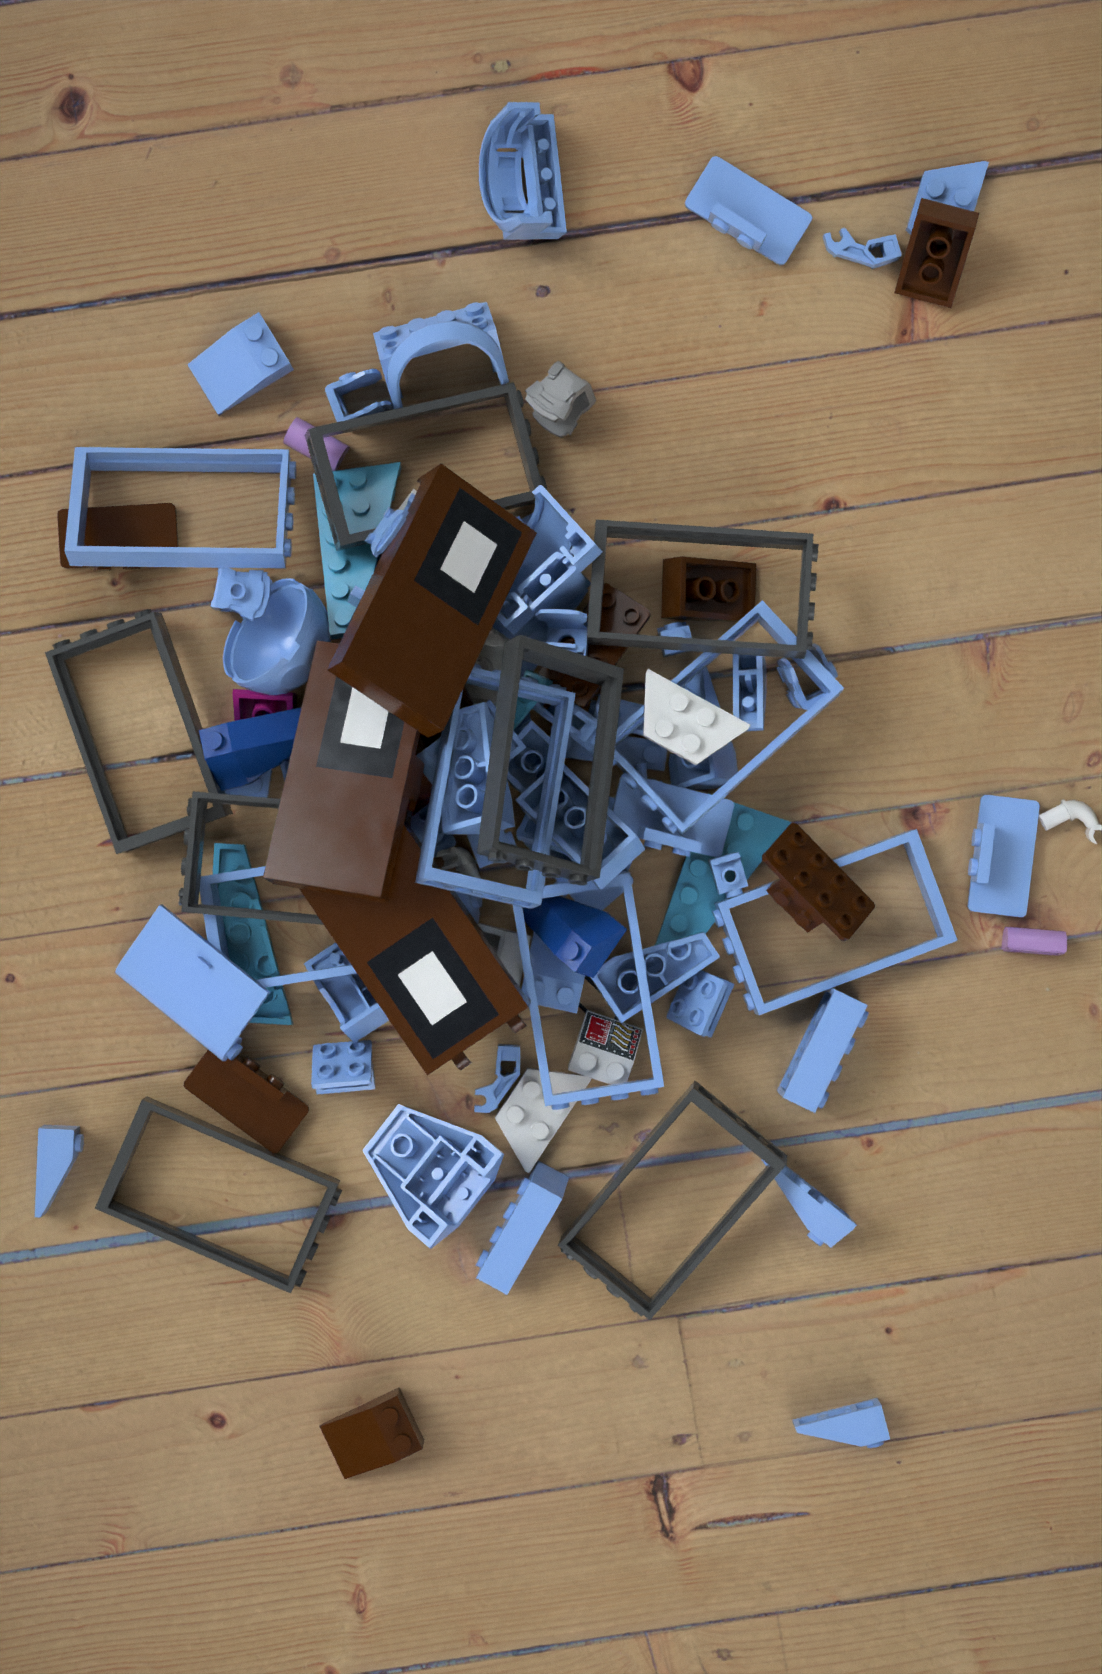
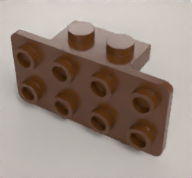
[57,503,178,571]
[538,583,651,708]
[762,823,875,941]
[184,1050,309,1153]

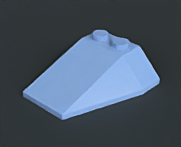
[362,1104,504,1249]

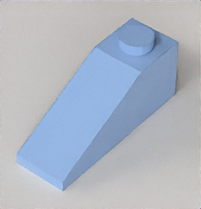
[733,654,767,732]
[35,1125,84,1218]
[792,1398,890,1448]

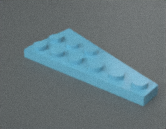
[313,462,402,640]
[655,793,792,945]
[212,843,293,1025]

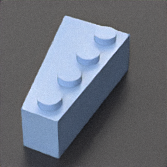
[476,1161,569,1295]

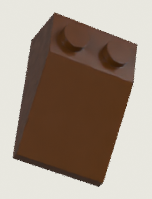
[894,198,979,308]
[661,556,756,622]
[319,1388,424,1479]

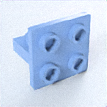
[666,970,734,1038]
[311,1040,375,1095]

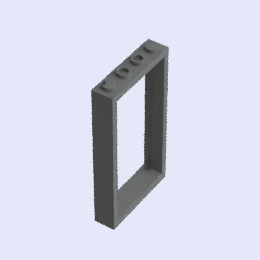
[305,382,547,551]
[587,520,819,659]
[178,791,412,925]
[558,1081,787,1320]
[95,1096,342,1293]

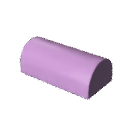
[283,417,350,471]
[1001,927,1067,956]

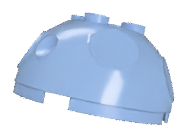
[223,578,331,695]

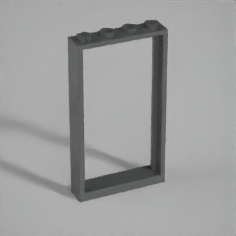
[45,609,233,854]
[477,635,624,885]

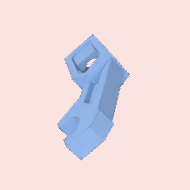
[823,228,902,269]
[474,1044,520,1113]

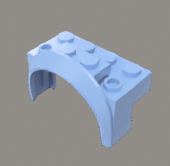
[479,102,567,240]
[373,302,509,409]

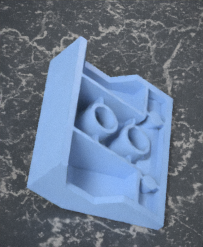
[304,942,389,1043]

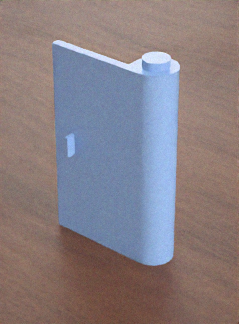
[115,904,270,1061]

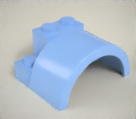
[497,485,603,634]

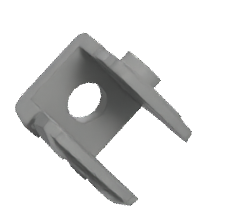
[525,361,596,438]

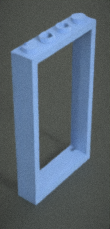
[64,447,296,569]
[613,600,844,836]
[415,663,576,909]
[712,829,958,1015]
[199,866,357,988]
[513,872,664,1110]

